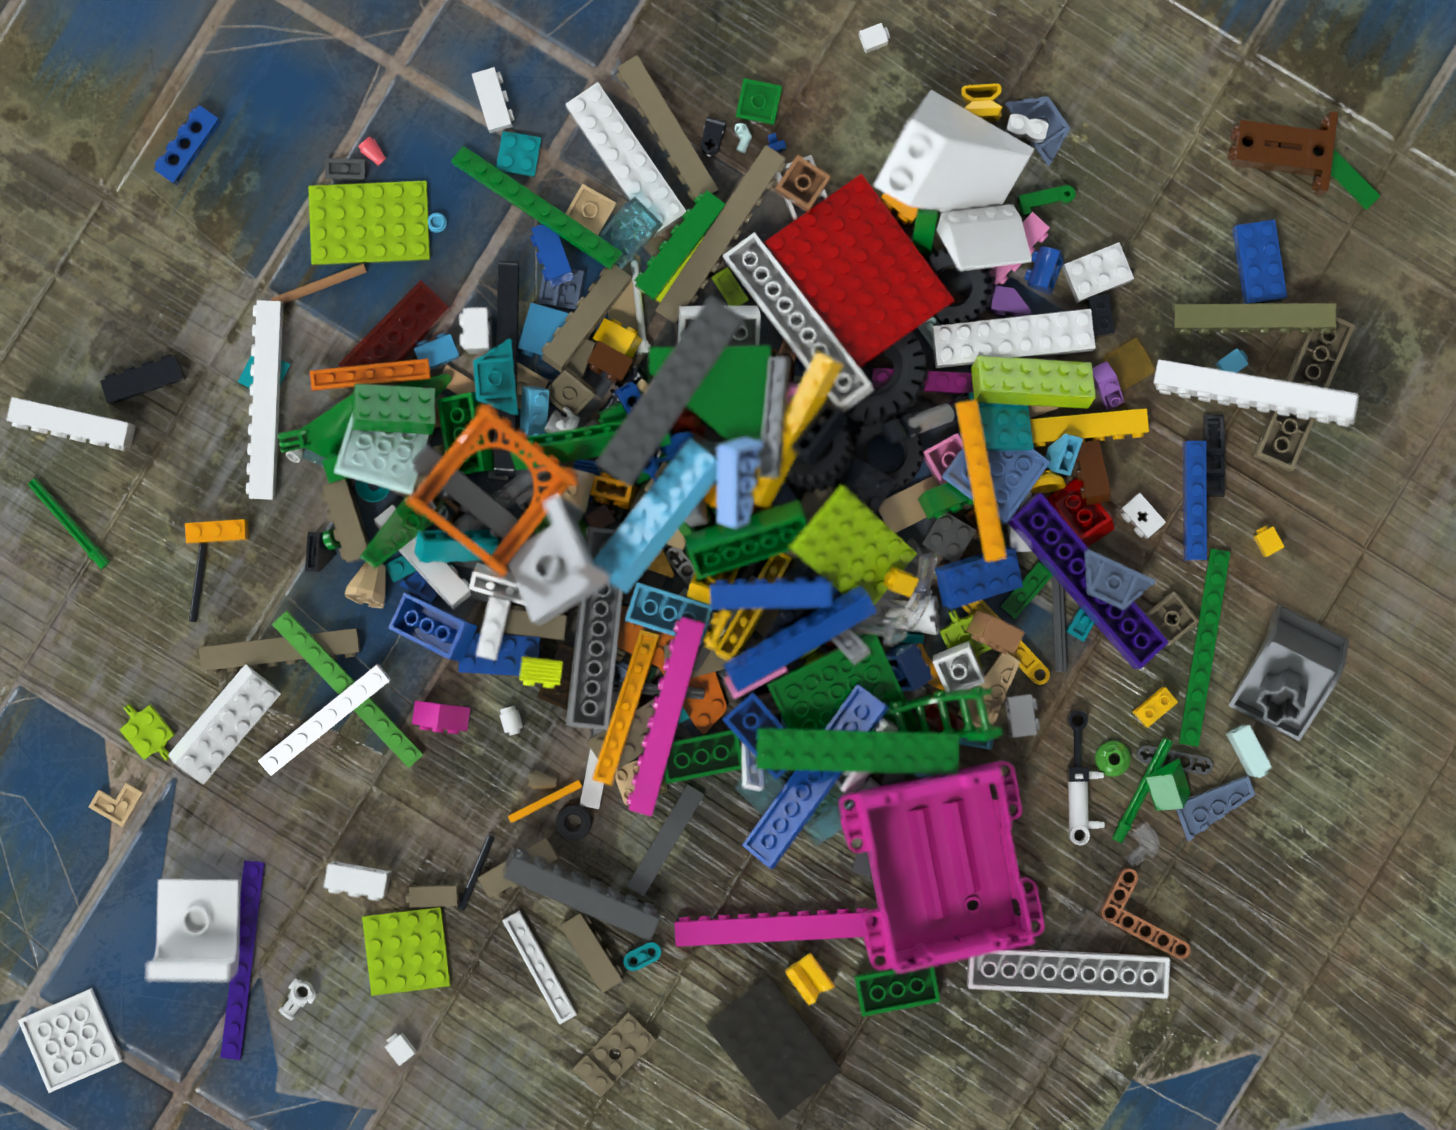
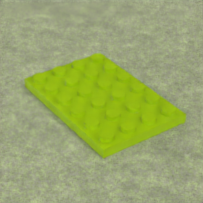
[308,181,430,265]
[789,486,917,605]

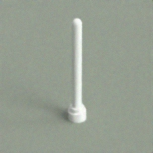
[631,260,651,354]

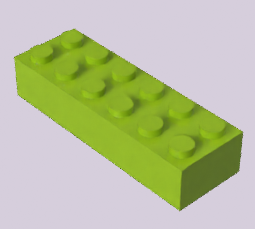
[971,356,1096,409]

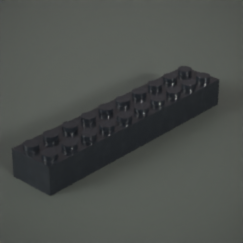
[754,457,896,638]

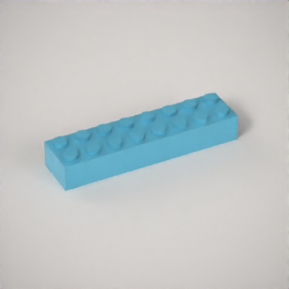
[593,438,718,593]

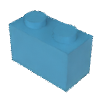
[414,333,461,370]

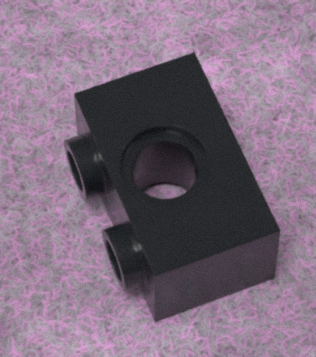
[1087,294,1115,338]

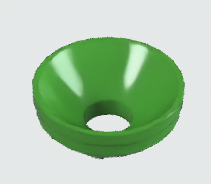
[1095,741,1131,777]

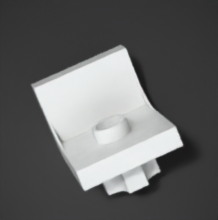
[147,879,241,981]

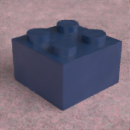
[885,644,933,691]

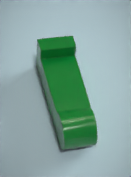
[1017,185,1076,217]

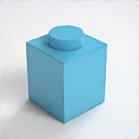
[1215,348,1248,373]

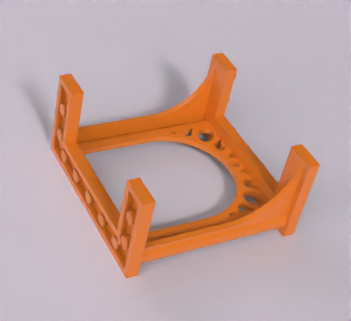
[406,404,578,577]

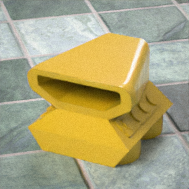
[961,84,1002,122]
[785,952,835,1005]

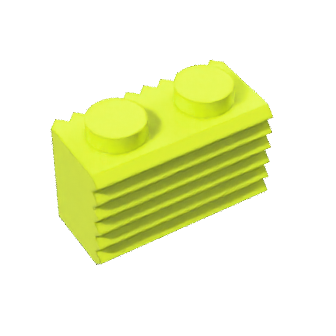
[519,656,563,688]

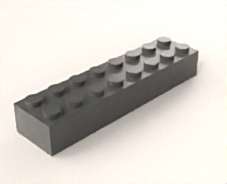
[503,848,660,940]

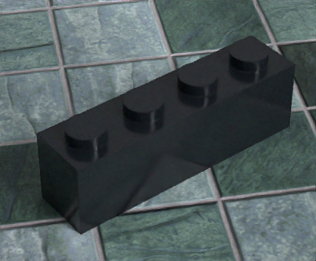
[100,354,186,405]

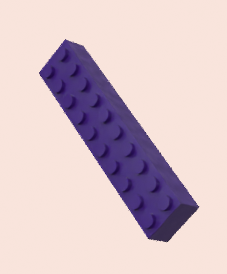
[1007,493,1169,669]

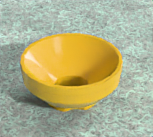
[1030,470,1066,493]

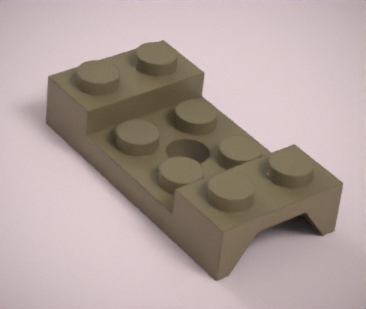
[573,1011,657,1097]

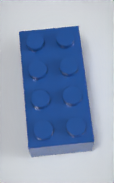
[1232,220,1287,304]
[935,546,1023,609]
[388,592,477,662]
[458,633,541,676]
[722,693,786,780]

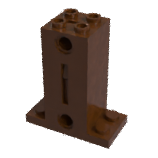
[1228,111,1338,197]

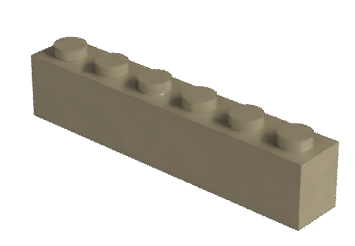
[542,265,632,373]

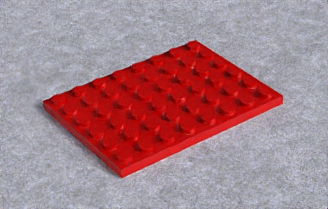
[764,173,954,368]

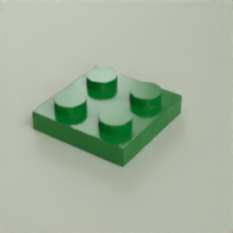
[736,78,782,126]

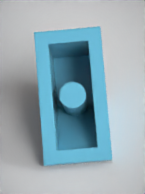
[1045,434,1083,476]

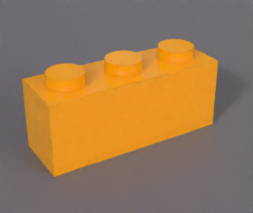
[185,519,249,544]

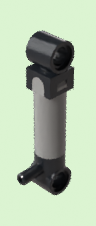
[881,394,970,446]

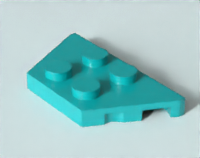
[473,339,518,416]

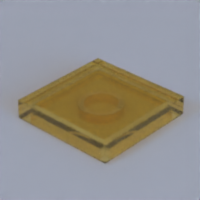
[1102,337,1156,391]

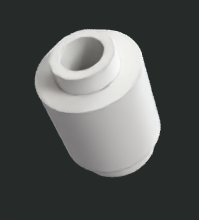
[499,705,524,736]

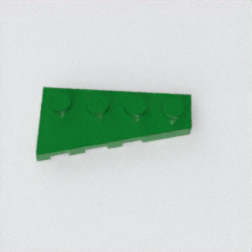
[359,494,435,569]

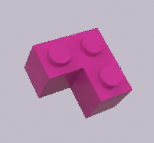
[412,701,470,734]

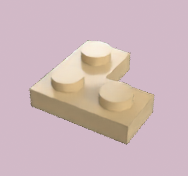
[89,783,144,827]

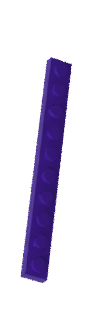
[220,860,265,1060]

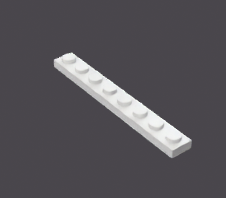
[258,664,391,776]

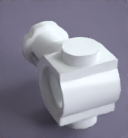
[278,978,318,1020]

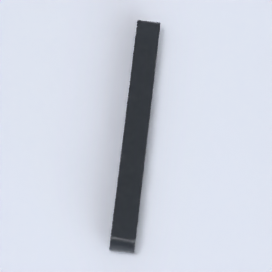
[494,261,519,476]

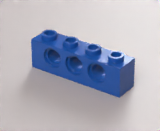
[154,105,222,186]

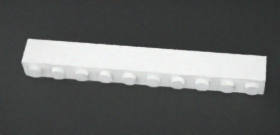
[246,300,283,500]

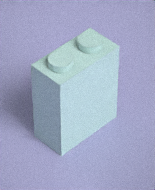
[1226,724,1272,778]

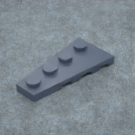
[1175,775,1255,842]

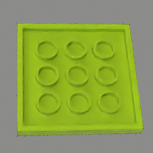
[362,907,451,996]

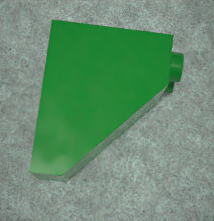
[649,346,770,458]

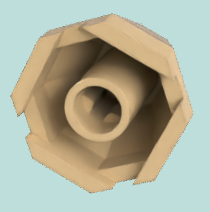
[345,562,386,609]

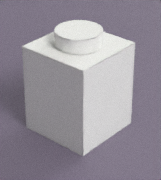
[859,23,890,53]
[385,1033,417,1066]

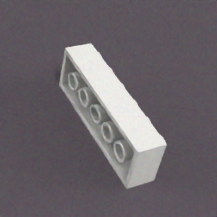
[6,397,136,451]
[168,664,281,785]

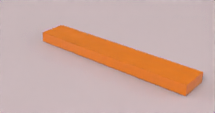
[310,359,431,391]

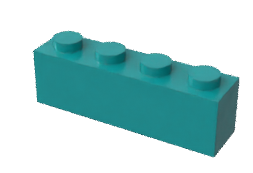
[414,530,499,563]

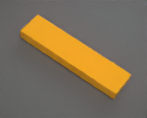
[508,779,583,823]

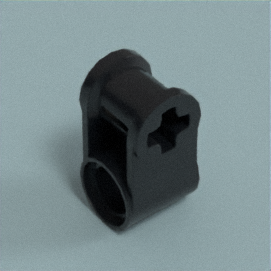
[701,117,726,157]

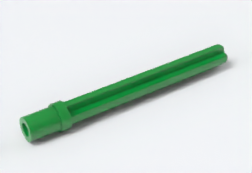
[28,478,110,570]
[1112,737,1173,843]

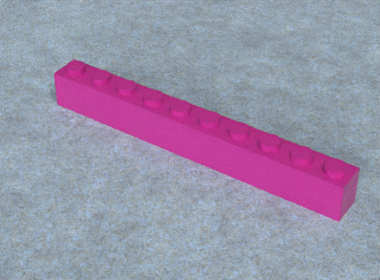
[626,616,706,816]
[674,908,874,946]

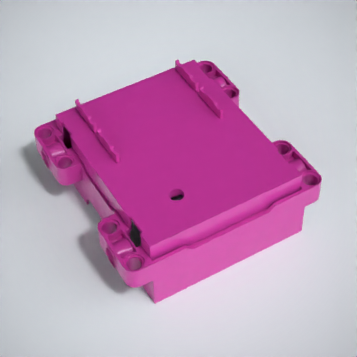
[838,761,1044,973]

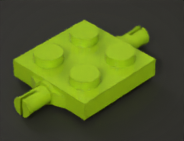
[939,608,992,668]
[119,704,175,761]

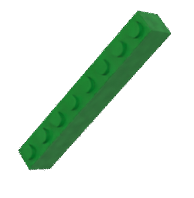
[510,420,672,470]

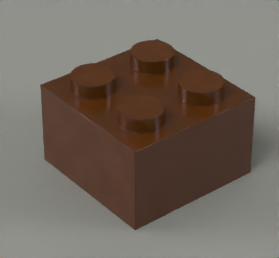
[587,341,635,383]

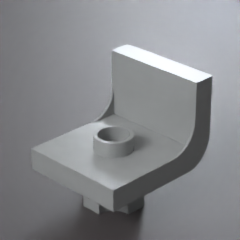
[508,495,610,626]

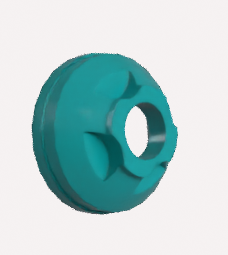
[355,479,390,502]

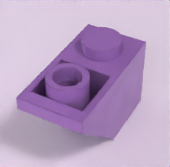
[990,286,1031,317]
[1092,361,1125,411]

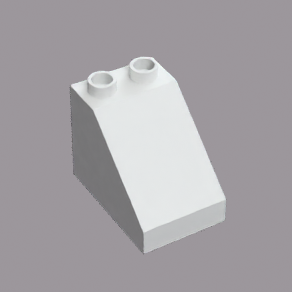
[874,90,1034,212]

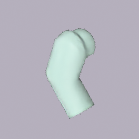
[734,123,752,153]

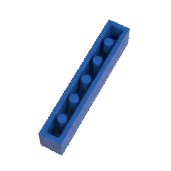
[1183,441,1207,561]
[710,578,833,609]

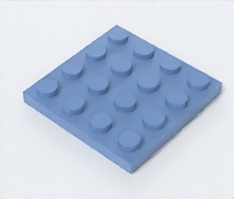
[941,447,1050,525]

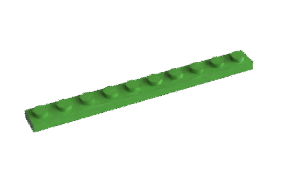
[272,610,424,768]

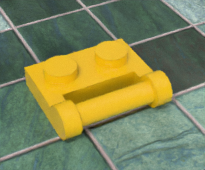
[703,609,732,650]

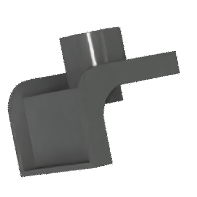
[1229,604,1349,741]

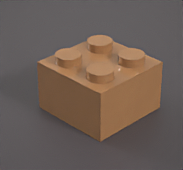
[775,155,831,213]
[966,610,1024,654]

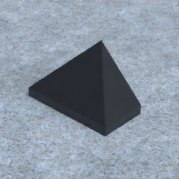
[305,532,337,572]

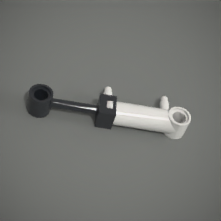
[1066,710,1105,845]

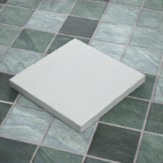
[18,988,123,1093]

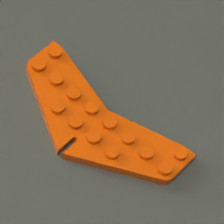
[617,605,727,735]

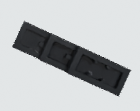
[1203,415,1225,497]

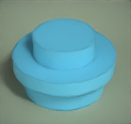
[428,213,447,233]

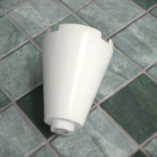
[885,596,940,635]

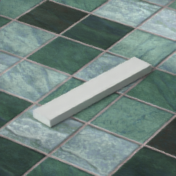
[580,691,620,809]
[502,910,577,1025]

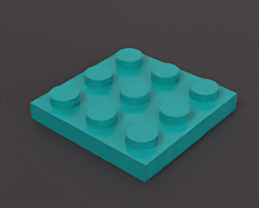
[968,392,1033,451]

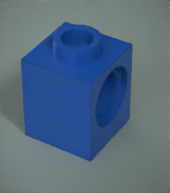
[615,381,642,415]

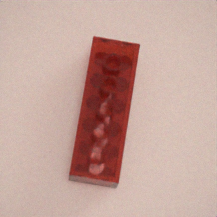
[338,280,451,385]

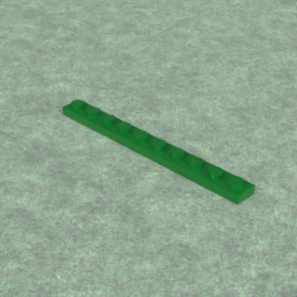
[451,146,623,270]
[1178,549,1230,747]

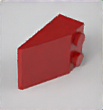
[1046,478,1114,547]

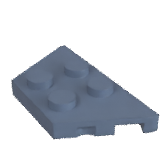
[1005,96,1070,167]
[1085,549,1156,610]

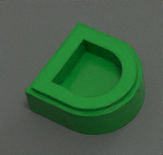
[322,528,341,550]

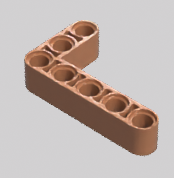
[1100,867,1190,959]

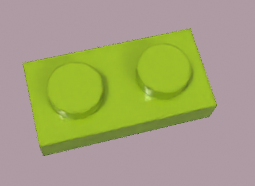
[711,267,749,306]

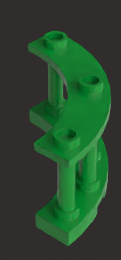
[886,686,1003,741]

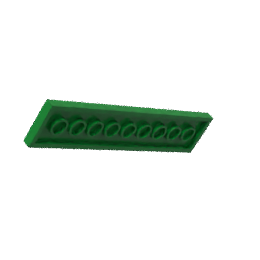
[756,728,959,774]

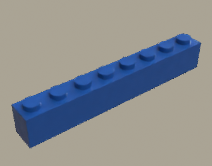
[723,585,877,692]

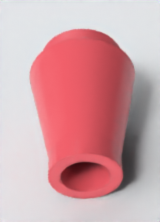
[358,136,387,166]

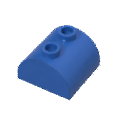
[1024,246,1064,295]

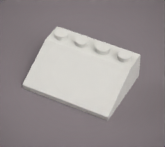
[937,204,1032,271]

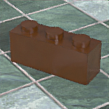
[1075,440,1111,505]

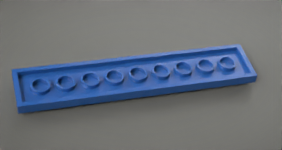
[742,684,889,869]

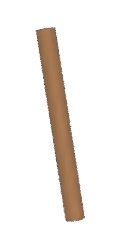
[271,264,367,304]

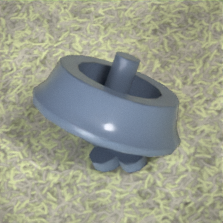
[614,662,629,682]

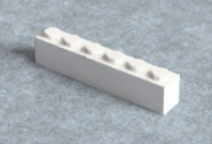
[374,504,471,610]

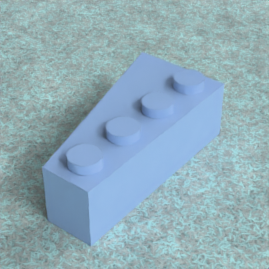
[717,437,763,528]

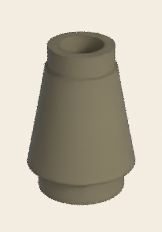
[527,770,557,789]

